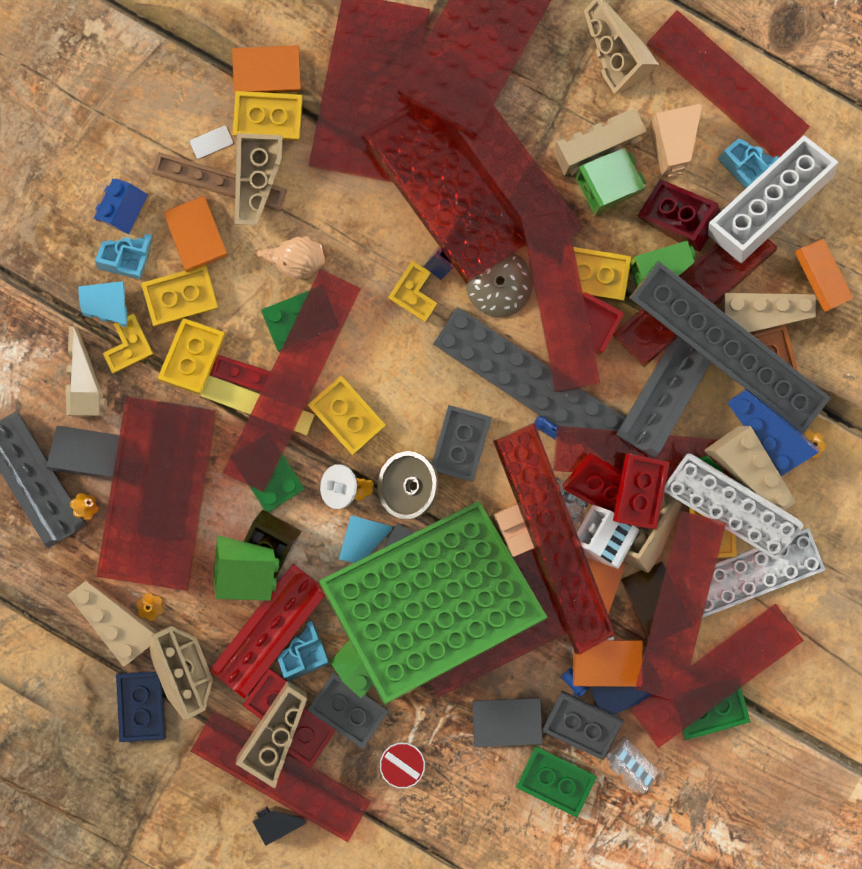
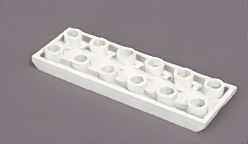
[664,453,804,560]
[683,528,825,619]

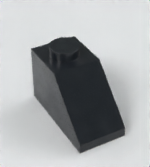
[252,806,308,846]

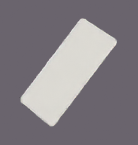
[190,125,233,159]

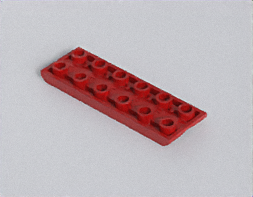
[209,564,325,699]

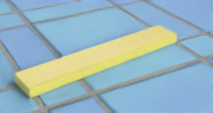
[185,375,315,436]

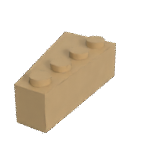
[720,293,816,333]
[704,426,796,511]
[68,579,159,667]

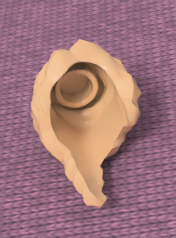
[257,236,325,279]

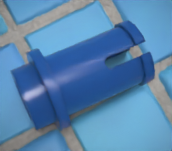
[533,415,563,440]
[561,668,589,697]

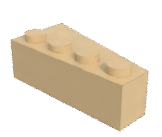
[553,108,647,176]
[236,681,307,789]

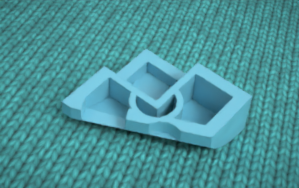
[718,138,780,188]
[95,234,152,280]
[78,281,128,327]
[339,515,393,563]
[277,621,330,681]

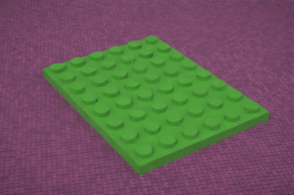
[319,501,547,705]

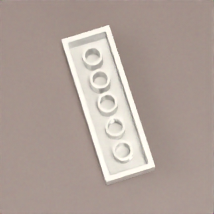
[708,135,838,263]

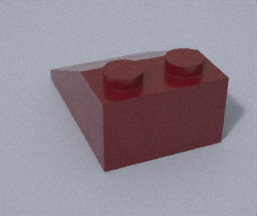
[637,179,721,252]

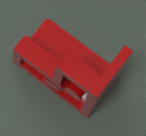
[572,292,624,355]

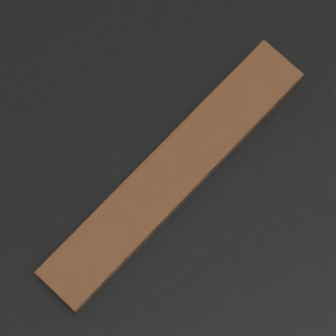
[152,152,287,211]

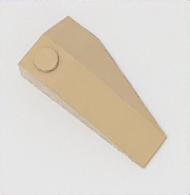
[65,326,107,418]

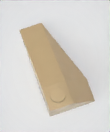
[584,0,658,94]
[235,133,283,225]
[623,492,682,573]

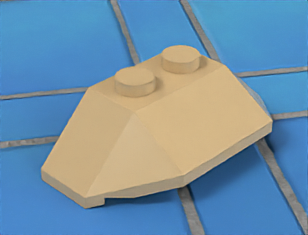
[150,626,213,720]

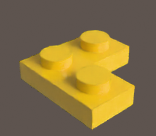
[388,260,438,323]
[103,314,154,374]

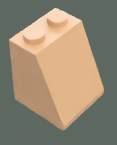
[649,103,702,178]

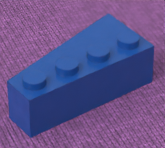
[727,389,819,476]

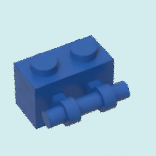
[93,178,148,234]

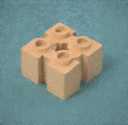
[493,504,540,557]

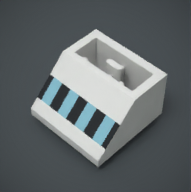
[571,505,640,569]

